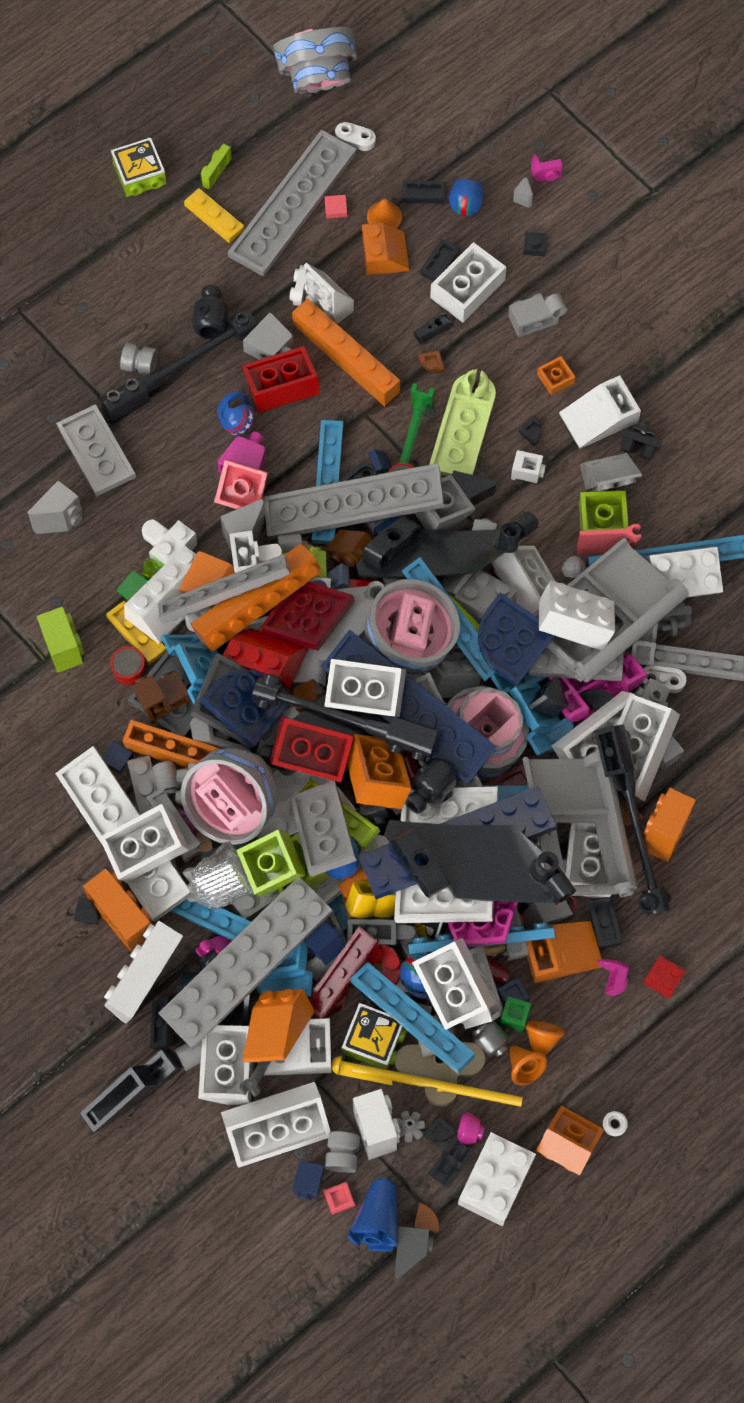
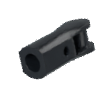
[413,312,454,344]

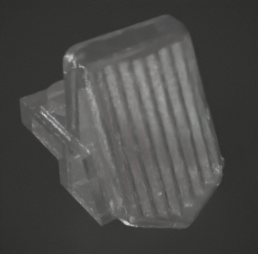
[191,841,253,910]

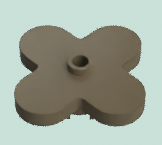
[395,1015,485,1107]

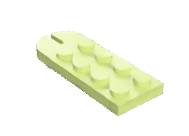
[429,369,496,476]

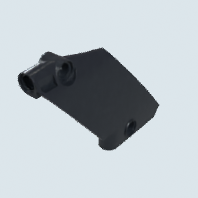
[384,820,576,905]

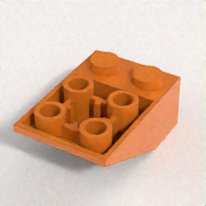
[526,921,602,984]

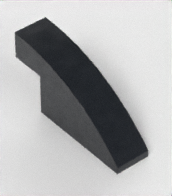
[80,1048,184,1133]

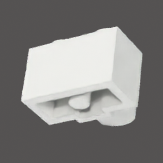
[142,519,197,570]
[229,530,282,573]

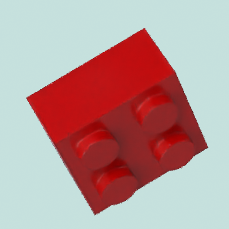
[643,955,686,999]

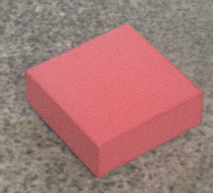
[324,195,347,219]
[323,1182,355,1215]

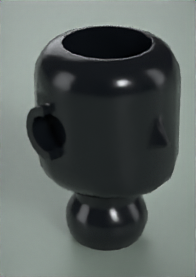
[191,285,228,339]
[405,758,458,814]

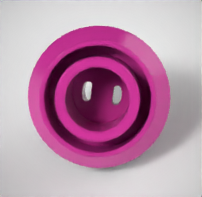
[457,1112,484,1145]

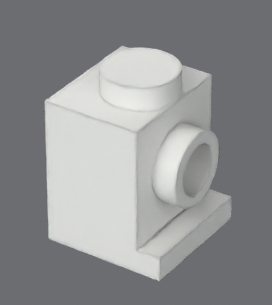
[511,450,546,483]

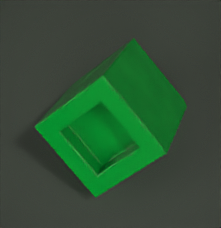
[117,570,148,601]
[500,996,531,1033]

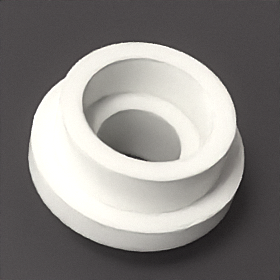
[603,1111,628,1136]

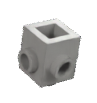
[635,678,670,707]

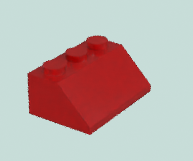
[242,346,320,413]
[223,628,309,689]

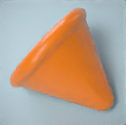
[367,199,402,229]
[525,1021,565,1056]
[509,1045,547,1086]

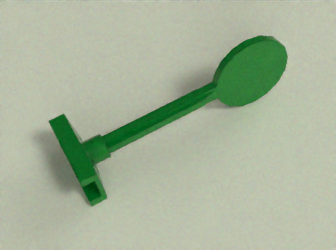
[385,383,435,473]

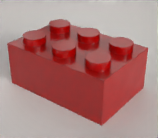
[269,716,354,782]

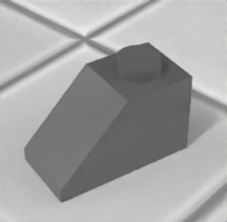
[394,1227,433,1281]

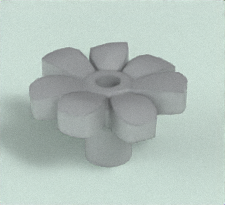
[396,1111,425,1143]

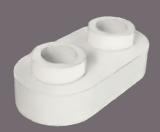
[335,122,376,151]
[290,265,306,306]
[641,665,686,693]

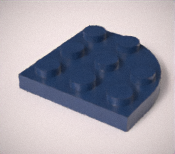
[478,592,555,687]
[199,670,289,748]

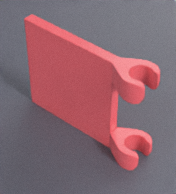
[576,524,642,554]

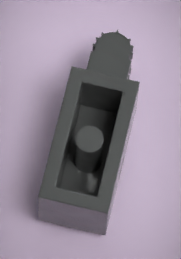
[347,918,417,945]

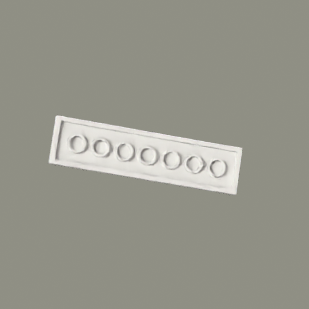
[55,746,191,922]

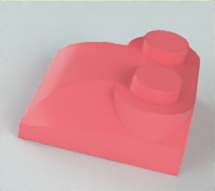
[214,459,268,509]

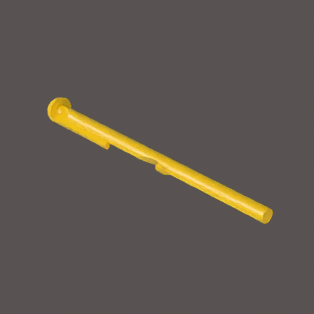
[331,1056,523,1107]

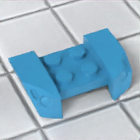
[161,634,226,704]
[490,674,575,756]
[256,941,313,997]

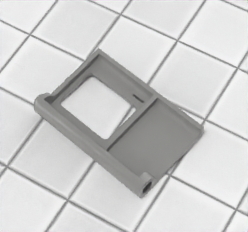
[533,538,689,682]
[523,752,637,897]

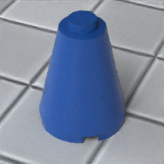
[348,1178,398,1252]

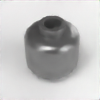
[472,1021,508,1057]

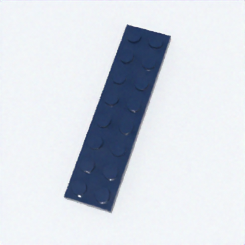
[320,629,498,785]
[358,786,557,900]

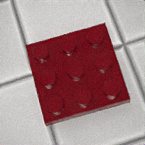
[260,582,355,651]

